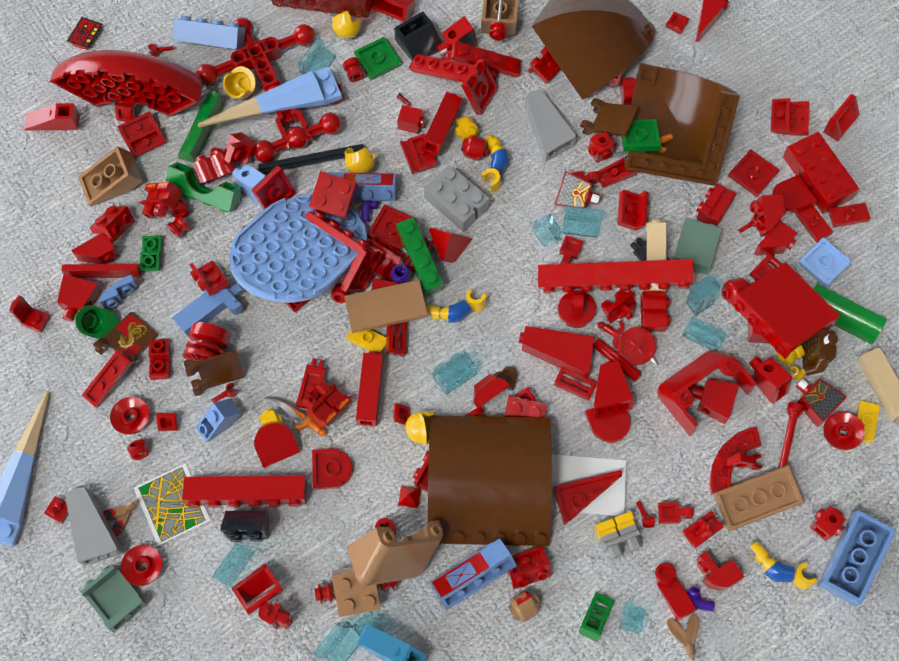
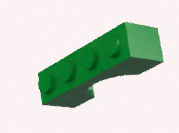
[165,162,242,213]
[396,217,443,297]

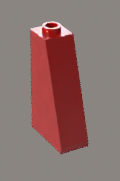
[519,326,594,378]

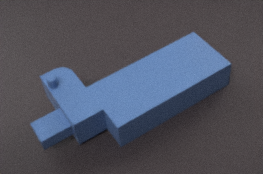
[172,284,244,337]

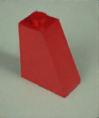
[593,361,633,419]

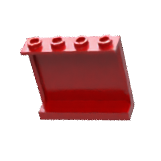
[731,262,840,359]

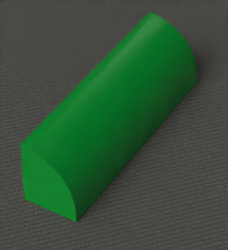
[178,92,223,163]
[813,283,887,345]

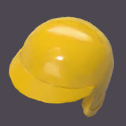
[332,11,364,39]
[223,67,255,100]
[345,148,378,173]
[405,411,435,445]

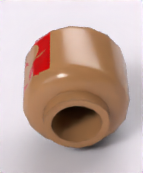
[508,590,541,622]

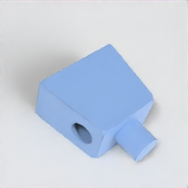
[232,165,266,207]

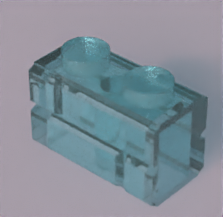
[686,275,720,315]
[433,351,478,395]

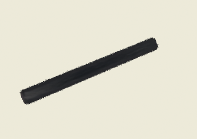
[258,144,364,174]

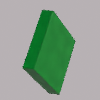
[354,37,401,81]
[621,119,661,152]

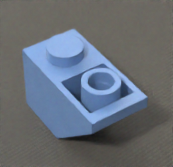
[196,399,241,443]

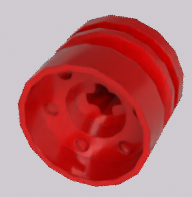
[182,322,231,361]

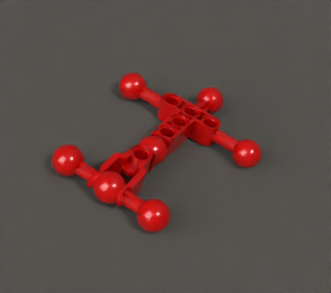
[196,17,342,163]

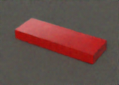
[82,350,133,408]

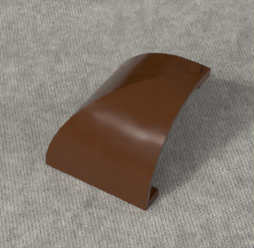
[532,0,655,100]
[624,63,740,186]

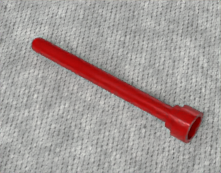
[778,402,804,469]

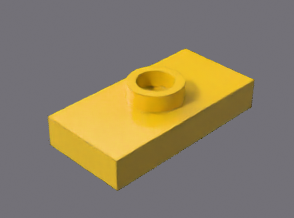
[346,330,386,354]
[856,400,880,444]

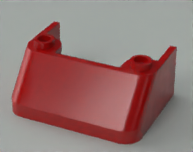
[657,350,757,436]

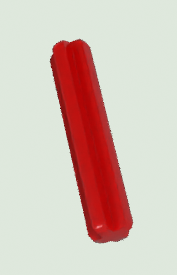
[593,338,641,382]

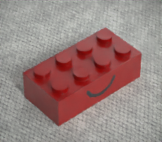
[783,131,860,214]

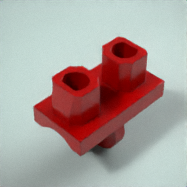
[601,290,636,324]
[682,510,724,549]
[258,602,293,630]

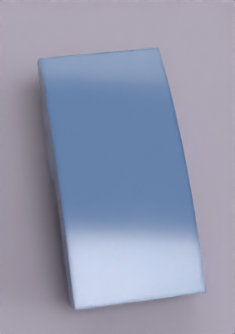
[99,275,138,309]

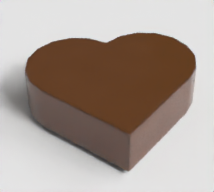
[494,366,517,390]

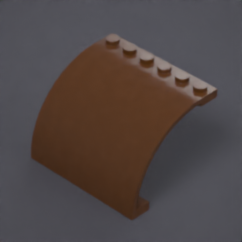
[428,415,552,546]

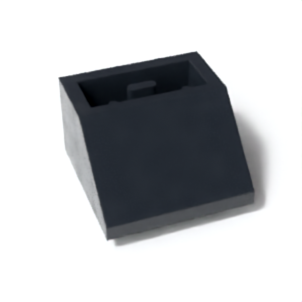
[394,11,442,61]
[220,511,269,542]

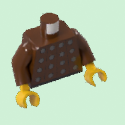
[789,327,838,380]

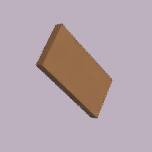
[344,280,428,333]
[713,465,805,532]

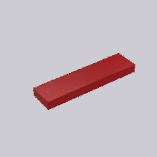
[61,264,142,278]

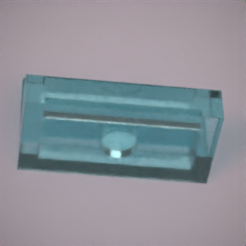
[298,38,336,75]
[562,206,603,238]
[682,317,726,351]
[212,542,254,589]
[313,621,360,661]

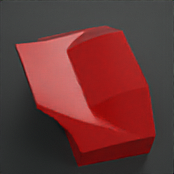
[473,374,510,409]

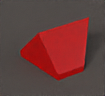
[428,227,473,263]

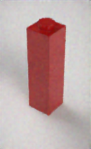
[421,91,463,156]
[356,351,384,427]

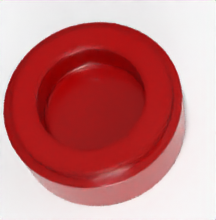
[655,563,676,585]

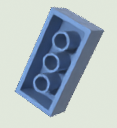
[817,510,897,606]

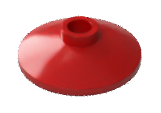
[110,397,150,435]
[823,412,865,450]
[121,545,163,586]

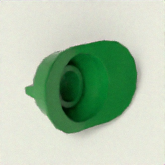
[74,305,119,339]

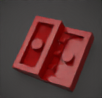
[771,98,810,136]
[117,111,166,158]

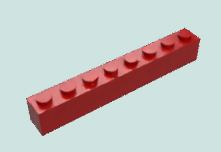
[538,259,694,293]

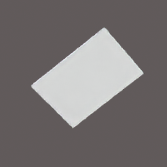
[551,454,626,516]

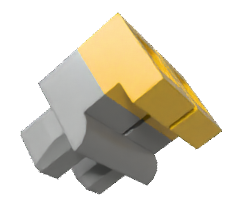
[594,511,641,559]

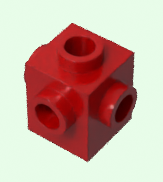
[588,132,615,163]
[810,506,847,541]

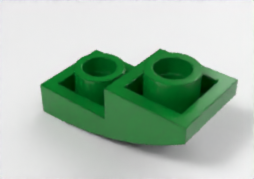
[140,235,162,271]

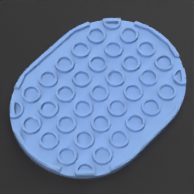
[229,194,367,303]

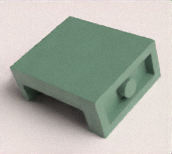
[673,218,722,275]
[80,565,147,633]

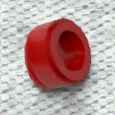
[170,199,189,218]
[331,283,350,304]
[127,439,149,460]

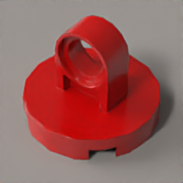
[558,290,596,328]

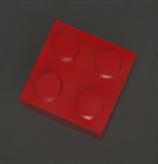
[309,171,358,221]

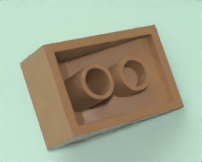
[78,146,143,206]

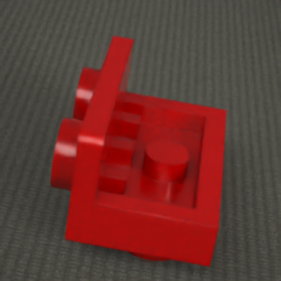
[617,189,649,231]
[89,205,135,242]

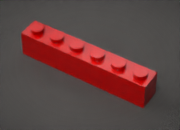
[182,475,307,508]

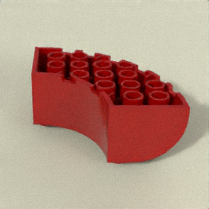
[49,50,202,117]

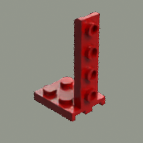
[409,54,498,115]
[305,210,384,292]

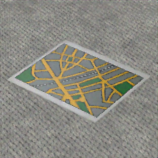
[134,464,210,546]

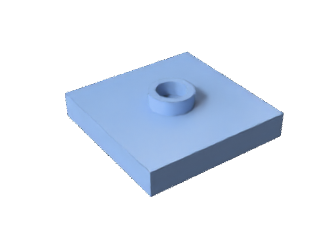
[797,237,853,288]

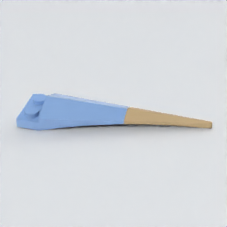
[198,67,342,127]
[0,390,50,547]

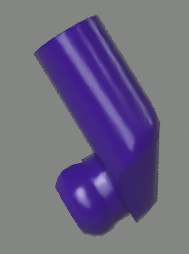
[360,200,378,222]
[687,587,715,612]

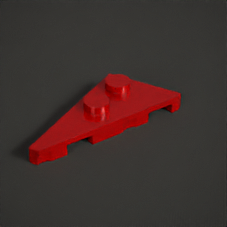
[553,470,622,525]

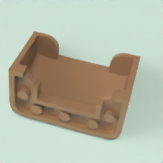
[347,520,443,586]

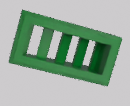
[579,592,615,641]

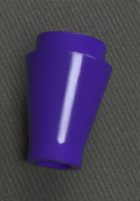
[391,265,410,284]

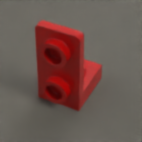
[9,295,50,333]

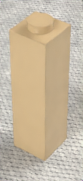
[647,220,667,293]
[857,347,899,422]

